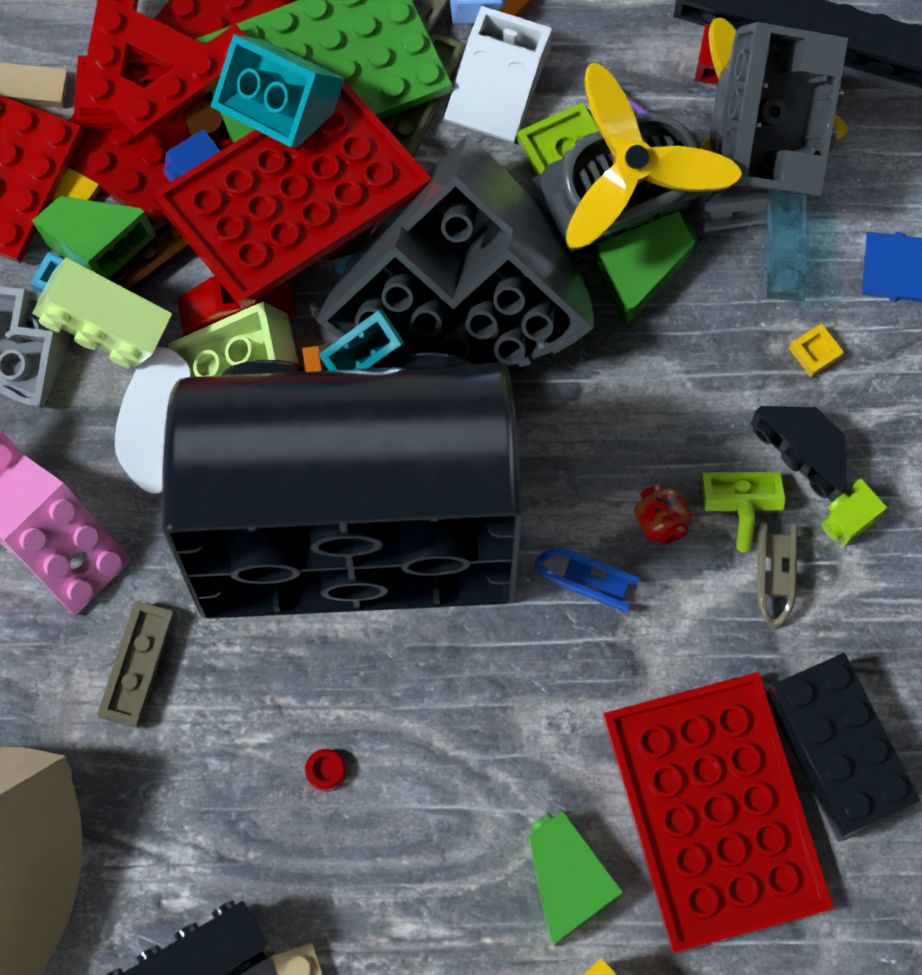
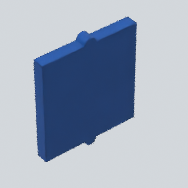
[862,232,922,302]

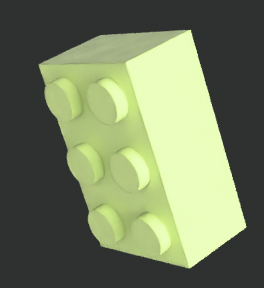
[32,258,172,368]

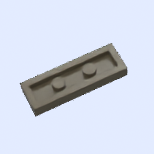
[97,601,175,728]

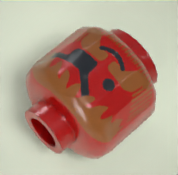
[634,484,692,546]

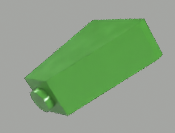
[32,196,157,279]
[593,211,697,324]
[528,811,623,947]

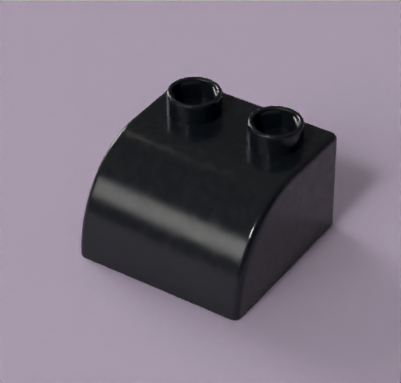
[162,352,523,619]

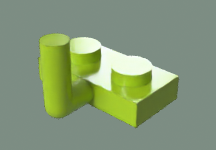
[701,472,785,553]

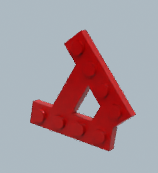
[77,0,247,143]

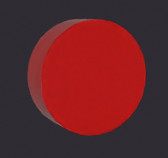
[305,749,346,792]

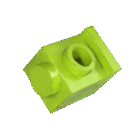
[821,478,887,547]

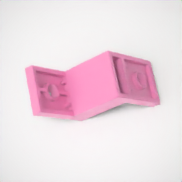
[0,429,132,616]

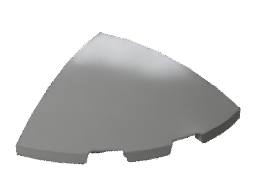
[0,286,72,408]

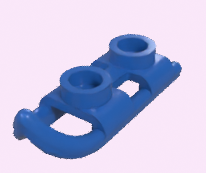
[535,548,640,613]

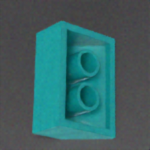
[210,34,345,148]

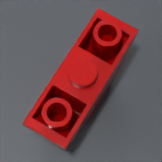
[177,277,297,336]

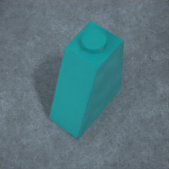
[318,309,407,370]

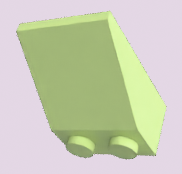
[168,302,298,377]

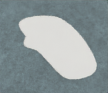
[115,347,191,494]

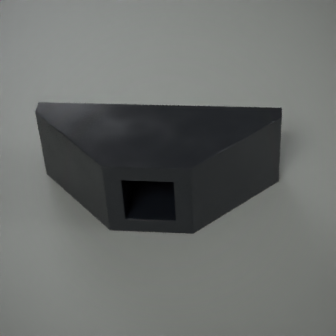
[751,406,846,502]

